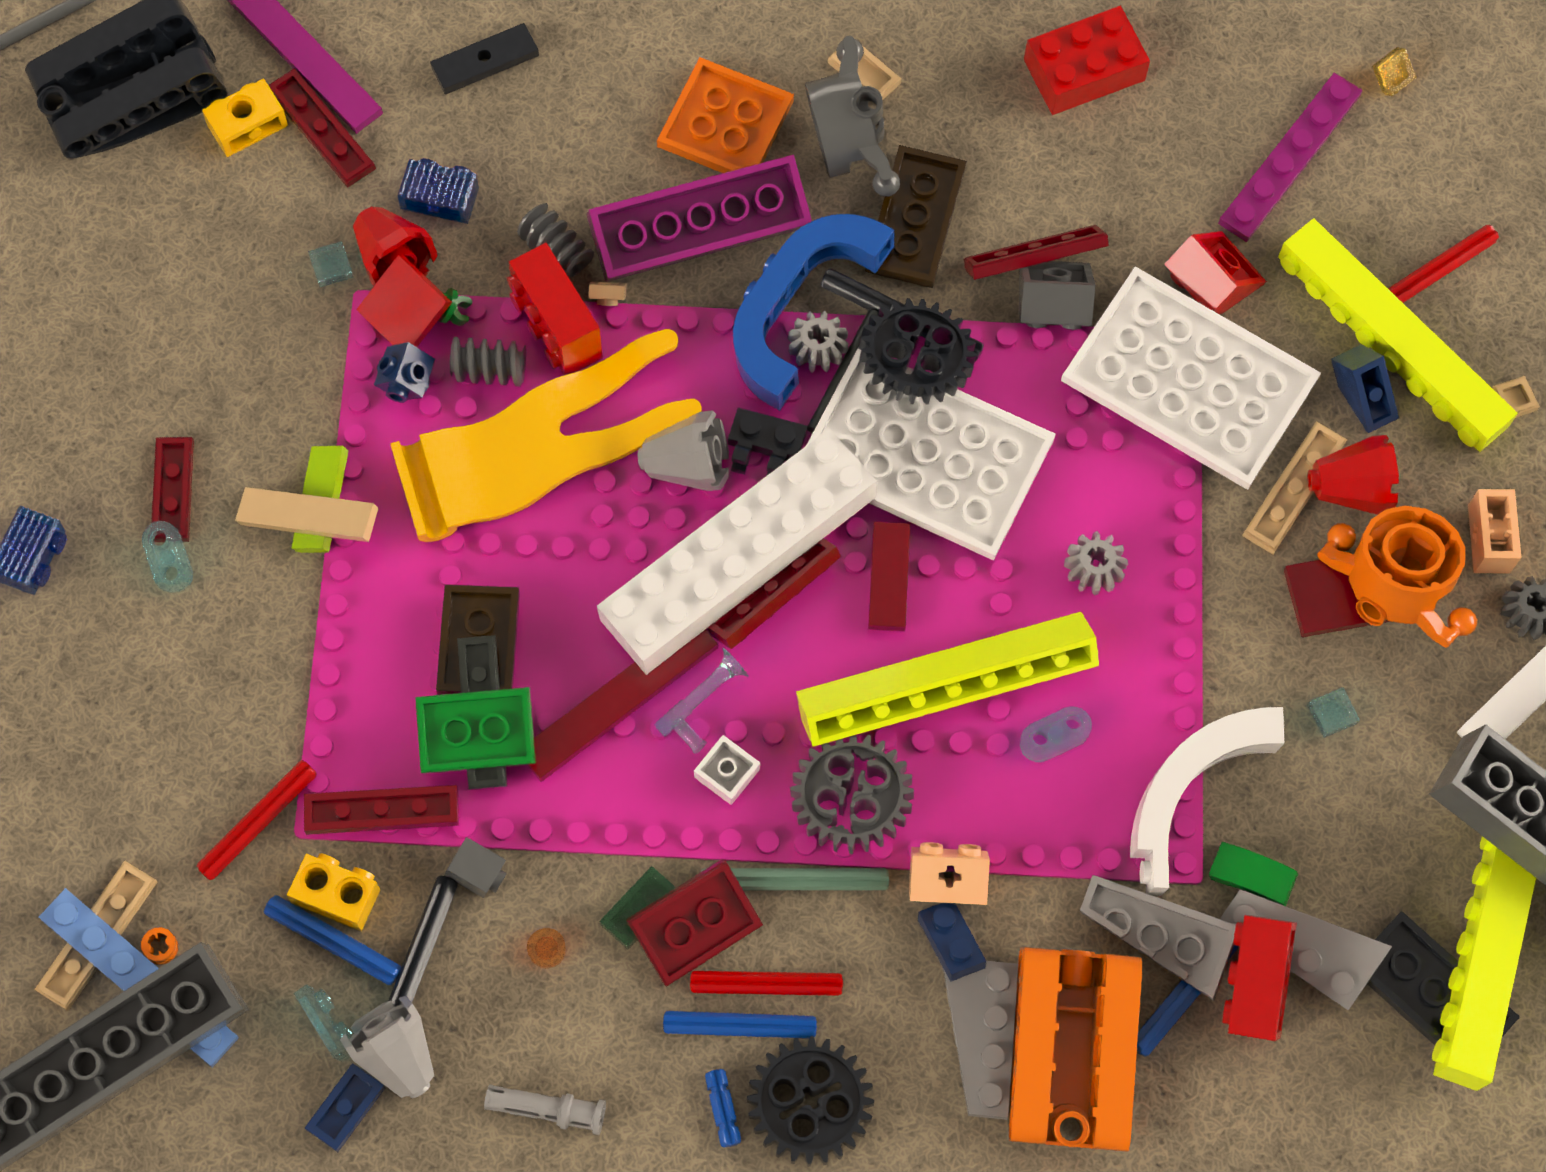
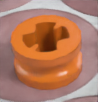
[141,927,178,965]

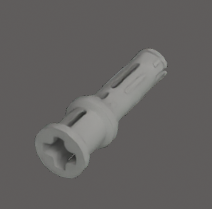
[484,1084,606,1136]

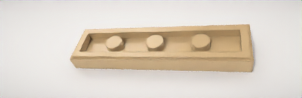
[1242,421,1347,555]
[235,487,378,542]
[34,861,157,1011]

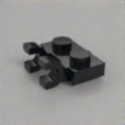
[728,407,807,476]

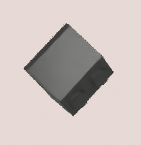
[1019,261,1096,330]

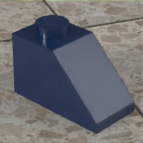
[1331,344,1399,433]

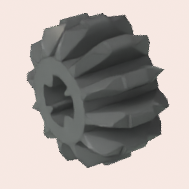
[1500,576,1546,640]

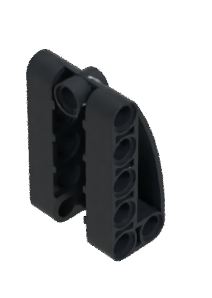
[25,0,228,159]

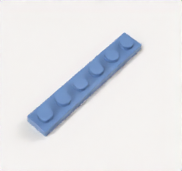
[39,888,239,1068]

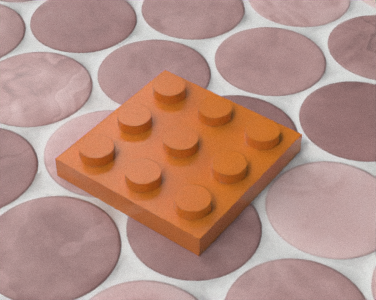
[657,57,794,173]

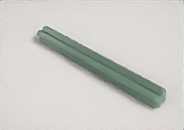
[701,868,889,890]

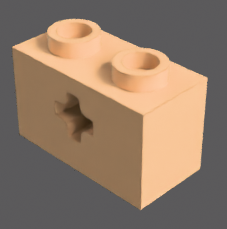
[1468,489,1521,574]
[909,842,990,905]

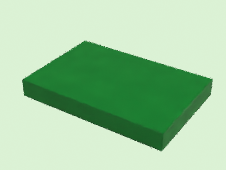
[415,687,536,774]

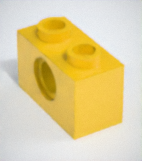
[202,78,288,157]

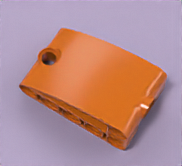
[1009,947,1142,1152]

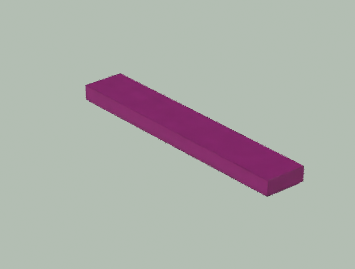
[227,0,383,134]

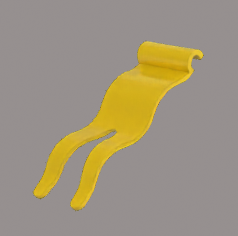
[390,329,702,542]

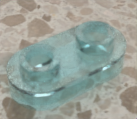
[142,521,193,593]
[1020,706,1092,762]

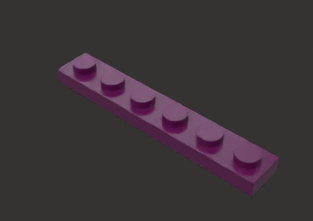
[1218,72,1363,242]

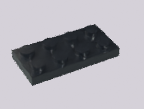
[1367,911,1520,1045]

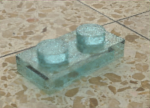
[294,984,353,1062]

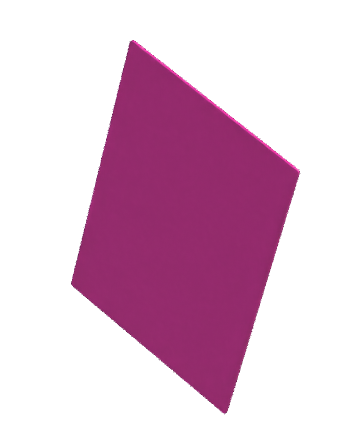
[294,290,1203,885]

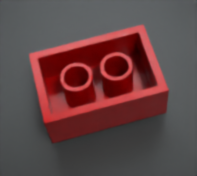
[1024,5,1150,115]
[507,242,603,375]
[1222,915,1297,1041]

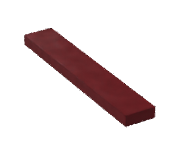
[527,629,718,782]

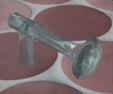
[654,648,749,754]

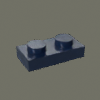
[918,903,986,982]
[305,1063,385,1153]

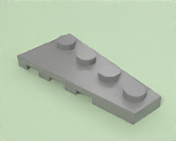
[1080,875,1236,1001]
[1220,889,1392,1010]
[942,961,1018,1120]

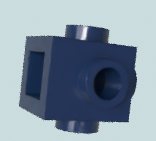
[374,342,435,403]

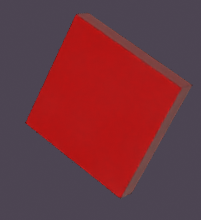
[356,255,452,347]

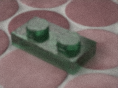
[599,866,676,950]

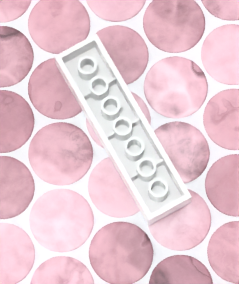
[597,428,877,675]

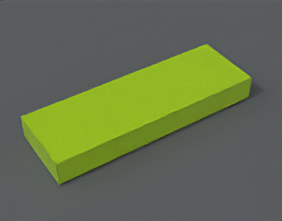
[291,446,349,553]

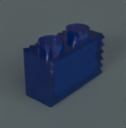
[397,158,479,224]
[0,506,67,595]

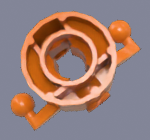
[1317,506,1477,648]

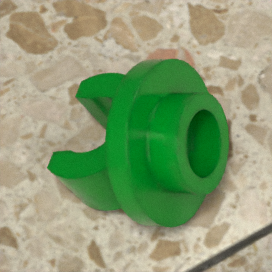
[438,288,473,326]

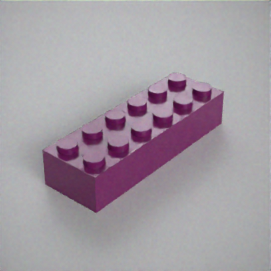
[586,154,812,282]

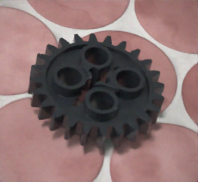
[858,298,977,405]
[747,1036,874,1167]

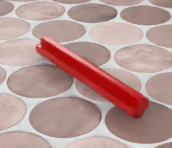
[1388,225,1499,303]
[196,760,317,880]
[690,971,843,996]

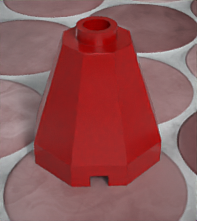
[353,206,438,286]
[1307,435,1399,515]

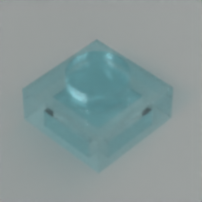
[308,241,353,287]
[1307,687,1360,738]

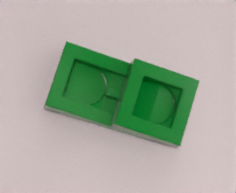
[1209,842,1298,906]

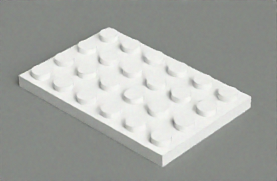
[1061,267,1321,490]
[806,347,1056,561]

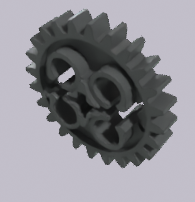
[790,735,914,854]

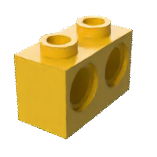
[287,853,380,932]

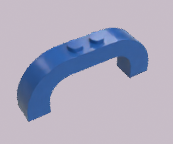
[733,214,894,411]

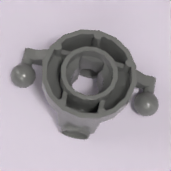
[805,36,900,196]

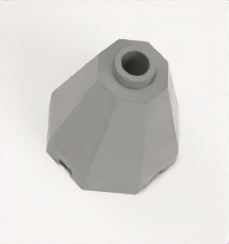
[638,410,729,491]
[340,996,434,1098]

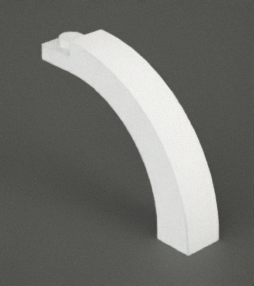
[1130,707,1284,896]

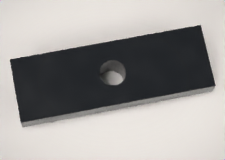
[430,23,539,95]

